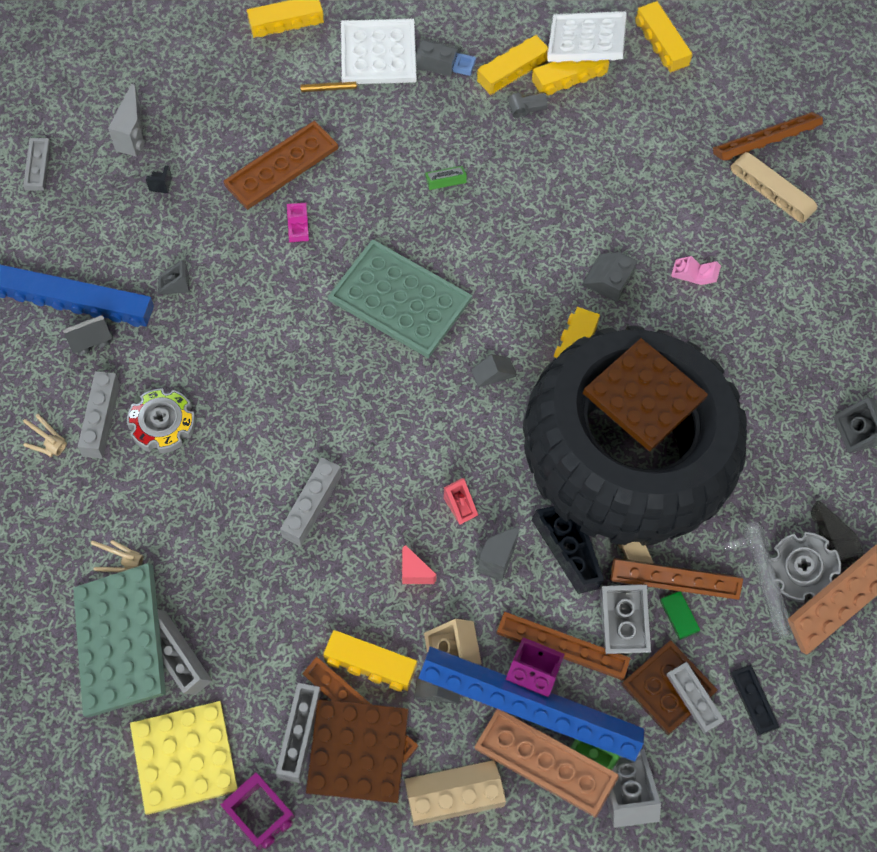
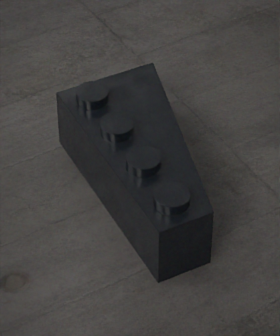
[532,506,604,594]

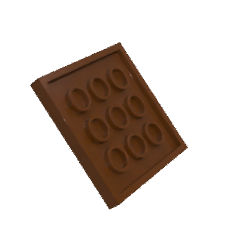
[583,338,708,452]
[306,700,409,804]

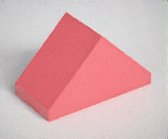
[444,478,478,525]
[402,545,437,584]

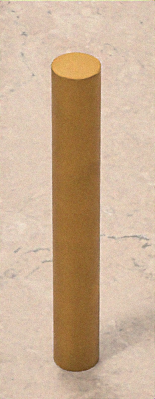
[301,82,357,92]

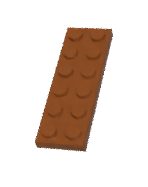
[223,120,338,210]

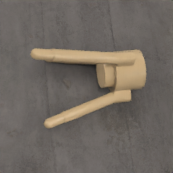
[23,414,67,457]
[91,540,143,572]

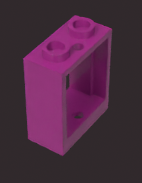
[506,637,565,697]
[220,772,295,850]

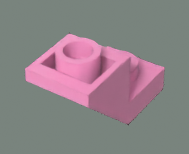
[671,256,721,285]

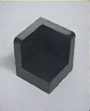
[146,165,172,194]

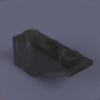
[811,501,865,565]

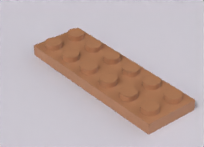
[787,544,877,655]
[474,709,619,818]

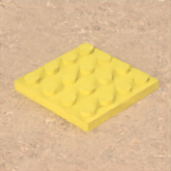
[130,701,238,815]

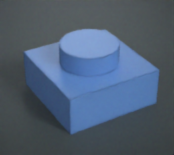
[453,53,476,76]

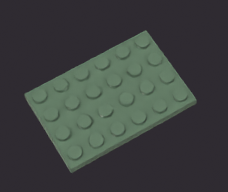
[328,239,472,359]
[73,563,166,718]

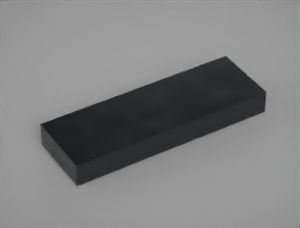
[730,665,780,736]

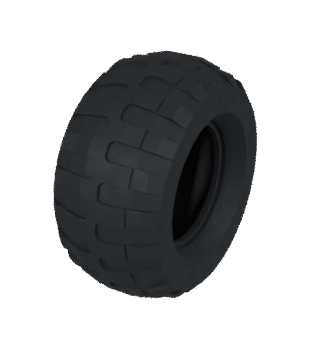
[523,326,747,546]

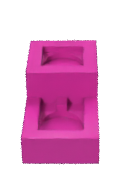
[287,203,309,242]

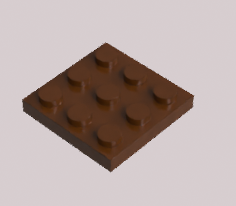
[621,640,718,736]

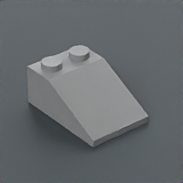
[108,84,145,157]
[599,585,651,654]
[607,749,661,828]

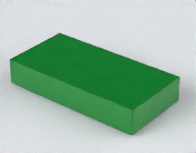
[660,591,700,640]

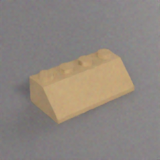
[404,760,506,826]

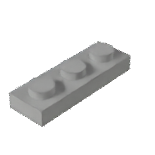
[23,138,51,191]
[667,662,725,734]

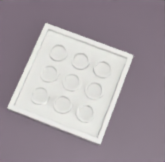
[547,11,627,62]
[341,19,416,84]

